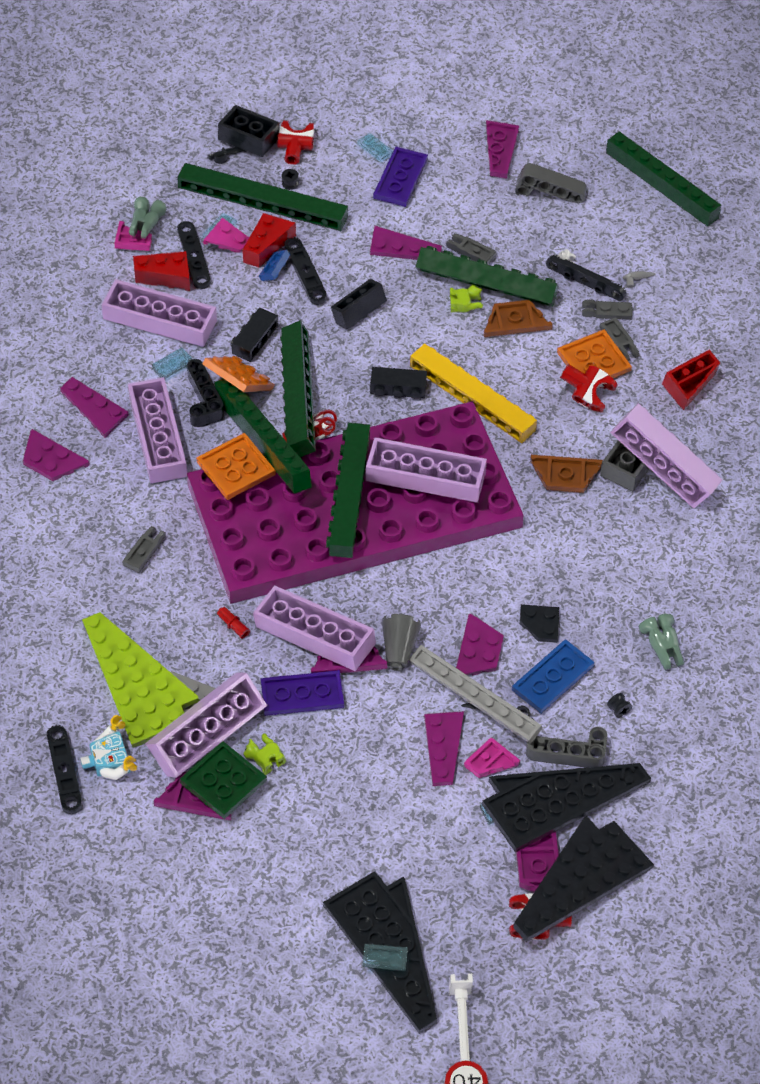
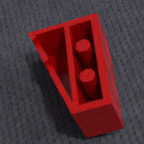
[243,213,296,268]
[133,251,190,291]
[662,349,720,410]

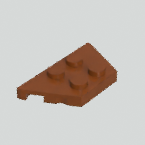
[484,300,553,337]
[530,454,603,493]

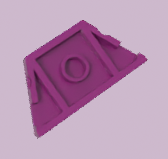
[23,429,90,481]
[456,613,504,676]
[311,646,388,673]
[154,771,232,821]
[516,831,559,893]

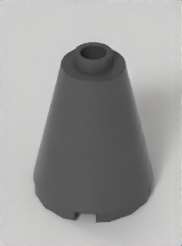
[382,614,421,671]

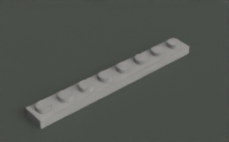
[409,645,543,744]

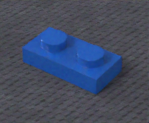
[258,250,290,281]

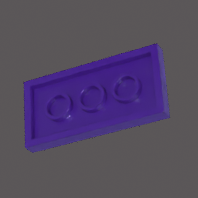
[373,146,428,207]
[260,670,344,716]

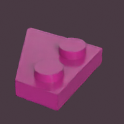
[202,217,249,253]
[114,221,152,251]
[464,737,520,778]

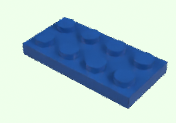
[512,639,595,714]

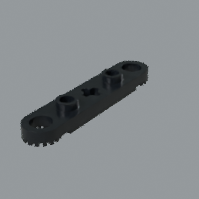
[177,221,211,289]
[285,237,327,305]
[546,255,627,301]
[47,725,82,814]

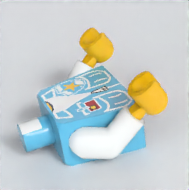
[80,715,137,780]

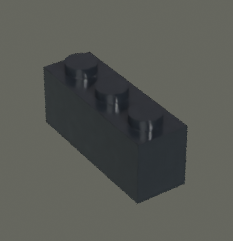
[330,278,387,330]
[230,307,278,362]
[370,366,427,399]

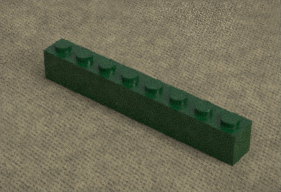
[606,131,722,227]
[415,246,559,307]
[326,422,370,558]

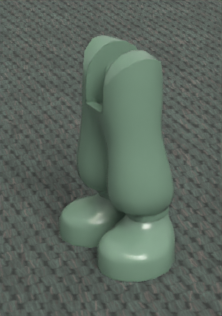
[129,196,167,238]
[638,614,684,670]

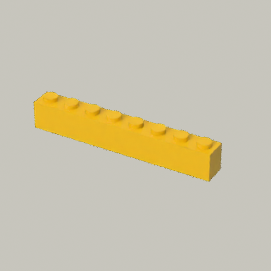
[410,343,537,443]

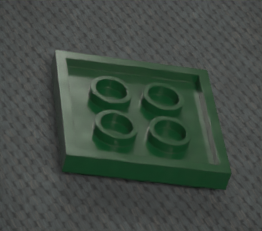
[180,741,267,819]

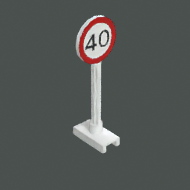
[444,974,488,1084]

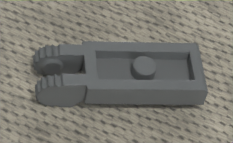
[446,233,496,265]
[582,299,632,320]
[599,317,640,361]
[122,526,166,573]

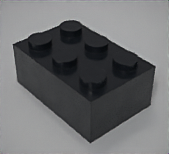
[218,105,280,157]

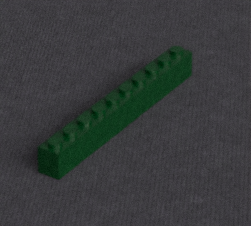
[177,163,348,231]
[280,320,316,457]
[214,378,312,494]

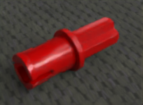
[217,607,250,639]

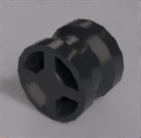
[282,169,299,190]
[607,693,632,718]

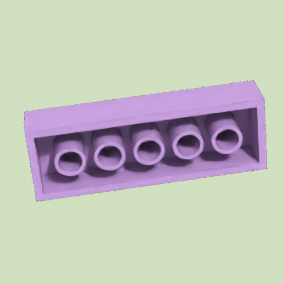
[102,279,217,347]
[128,377,187,484]
[610,403,722,508]
[366,438,487,503]
[253,585,376,671]
[145,672,267,778]

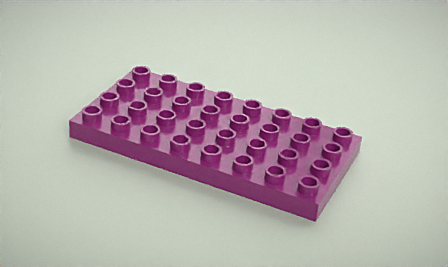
[187,401,524,604]

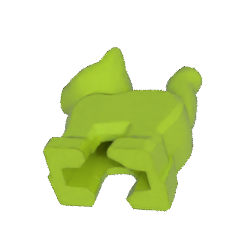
[450,285,483,313]
[243,733,286,775]

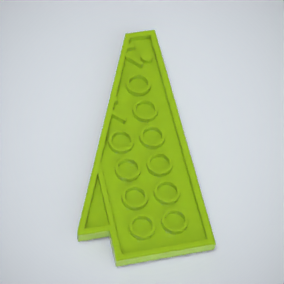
[82,612,200,748]

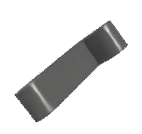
[515,163,587,203]
[526,727,608,768]

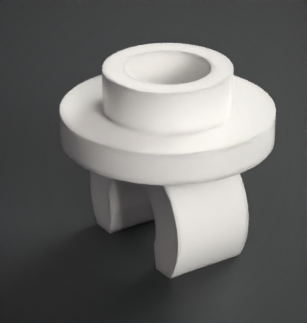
[558,249,576,263]

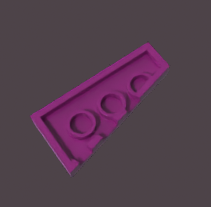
[486,120,519,179]
[370,225,442,260]
[60,377,129,438]
[424,711,464,786]

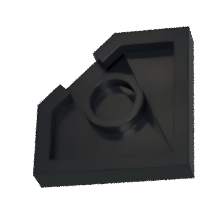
[519,604,560,643]

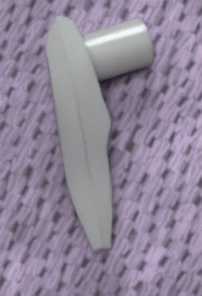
[622,271,656,288]

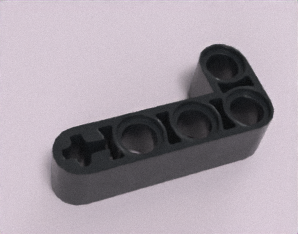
[187,359,224,427]

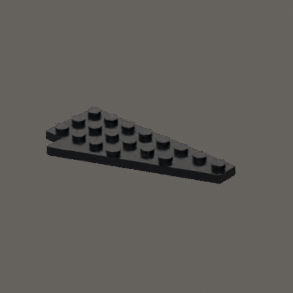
[482,763,651,852]
[513,816,654,942]
[323,871,437,1034]

